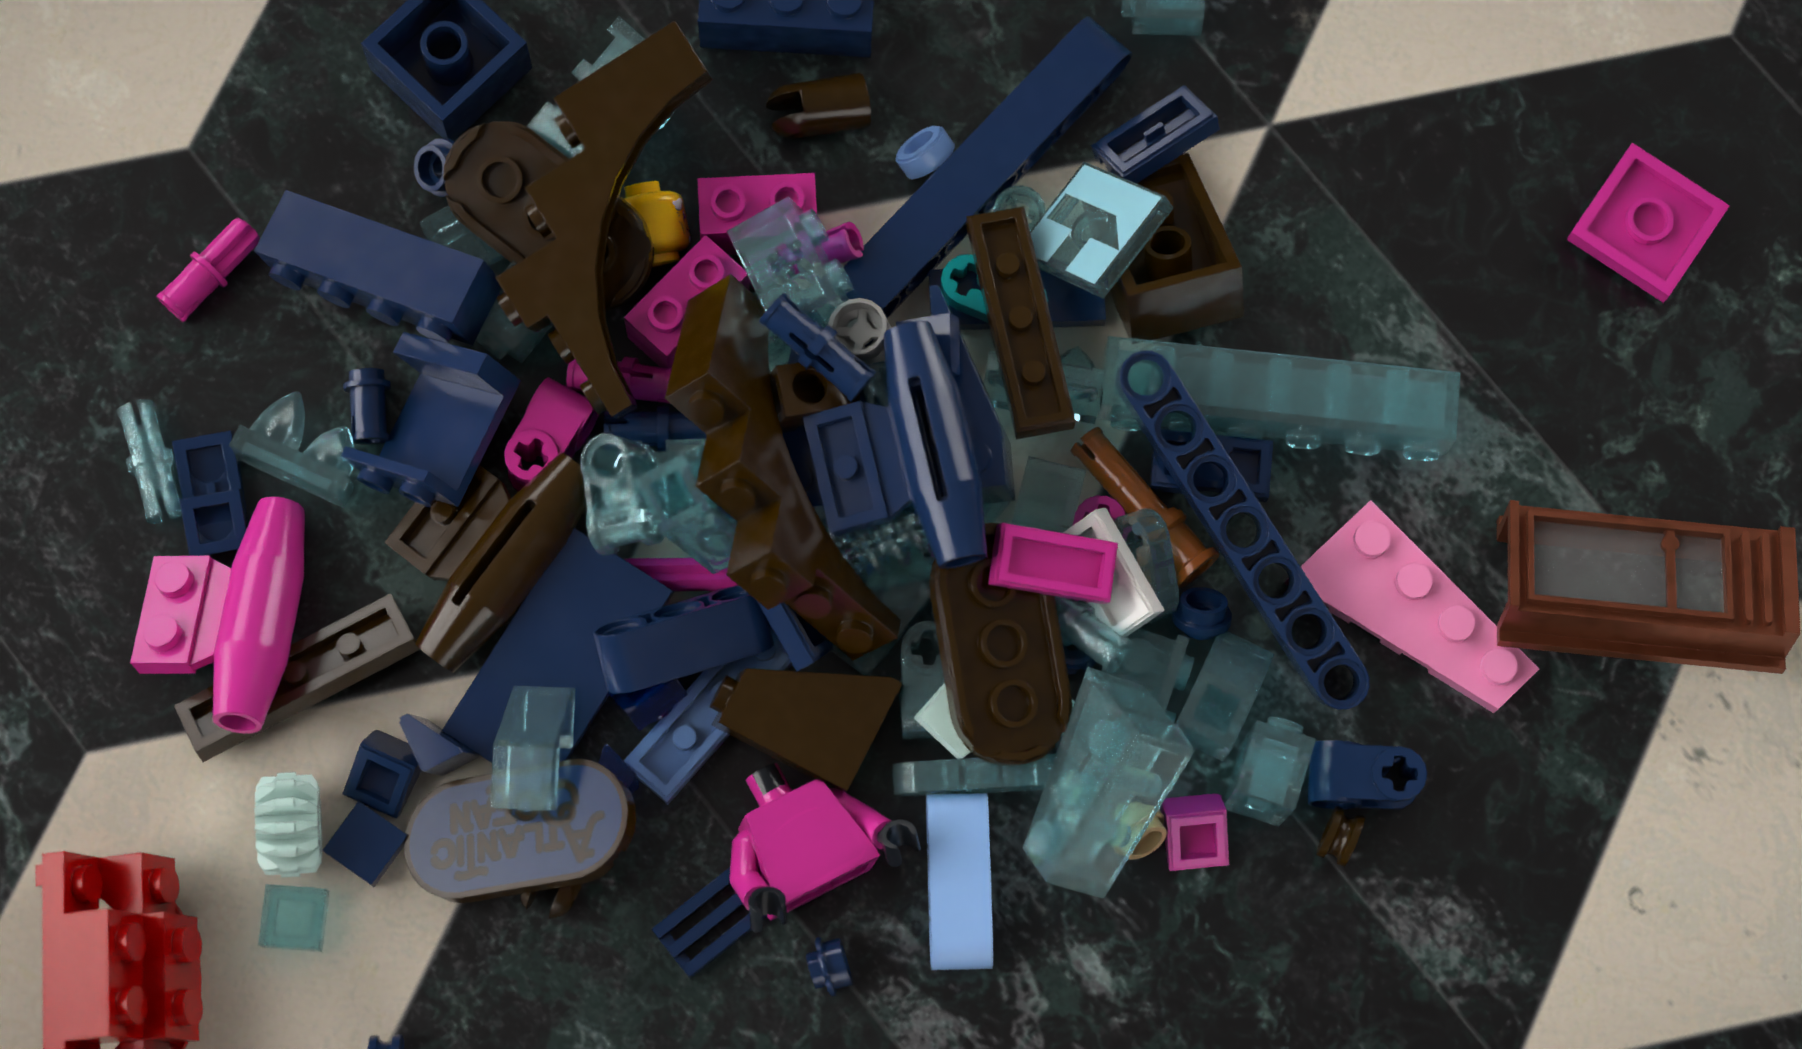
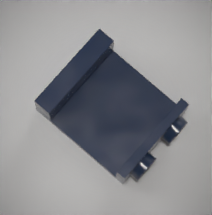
[340,332,521,507]

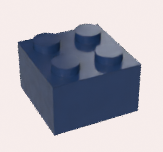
[361,0,533,141]

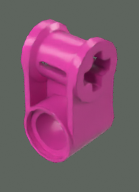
[504,377,599,492]

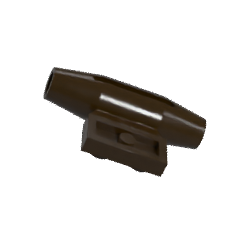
[384,451,600,673]

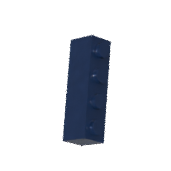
[254,190,502,346]

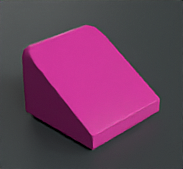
[1161,793,1229,871]

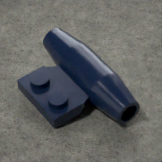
[803,321,987,569]

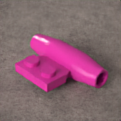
[130,497,305,734]

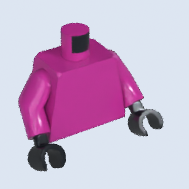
[729,763,921,933]

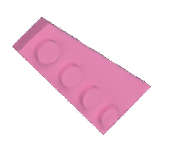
[1284,500,1539,713]

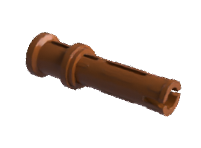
[1070,427,1220,588]

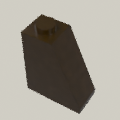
[709,668,902,791]

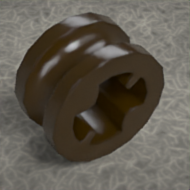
[1316,806,1365,867]

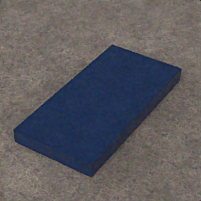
[442,528,675,771]

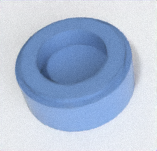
[896,126,955,179]

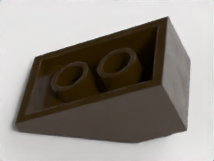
[1083,153,1244,346]

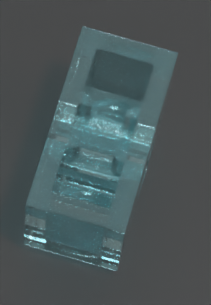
[727,196,854,328]

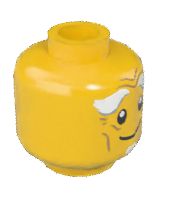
[623,181,691,267]

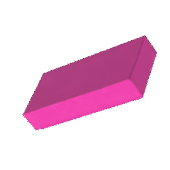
[988,523,1118,604]

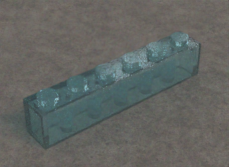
[1097,336,1461,461]

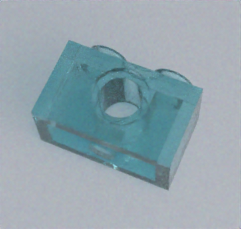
[1223,717,1316,827]

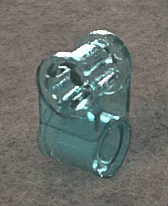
[581,434,666,556]
[899,621,945,740]

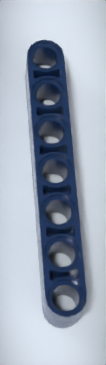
[823,16,1132,319]
[1116,350,1369,709]

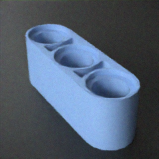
[926,793,993,970]

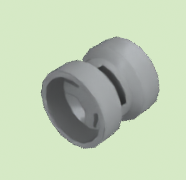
[828,298,891,372]

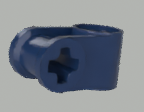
[1308,740,1427,810]

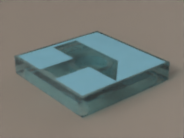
[1030,162,1173,299]

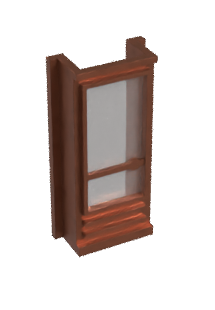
[1497,500,1801,674]

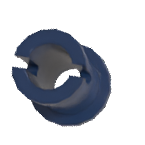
[343,368,391,445]

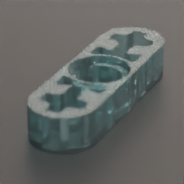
[892,754,1069,797]

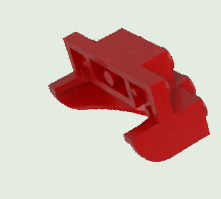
[35,851,203,1049]

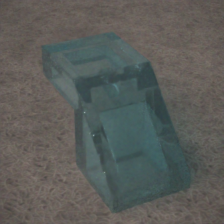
[490,686,575,810]

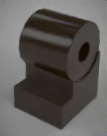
[770,363,861,433]

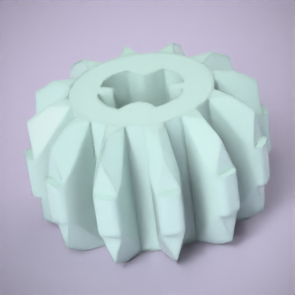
[254,772,323,877]

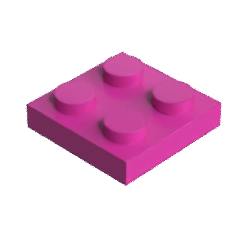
[1566,143,1730,303]

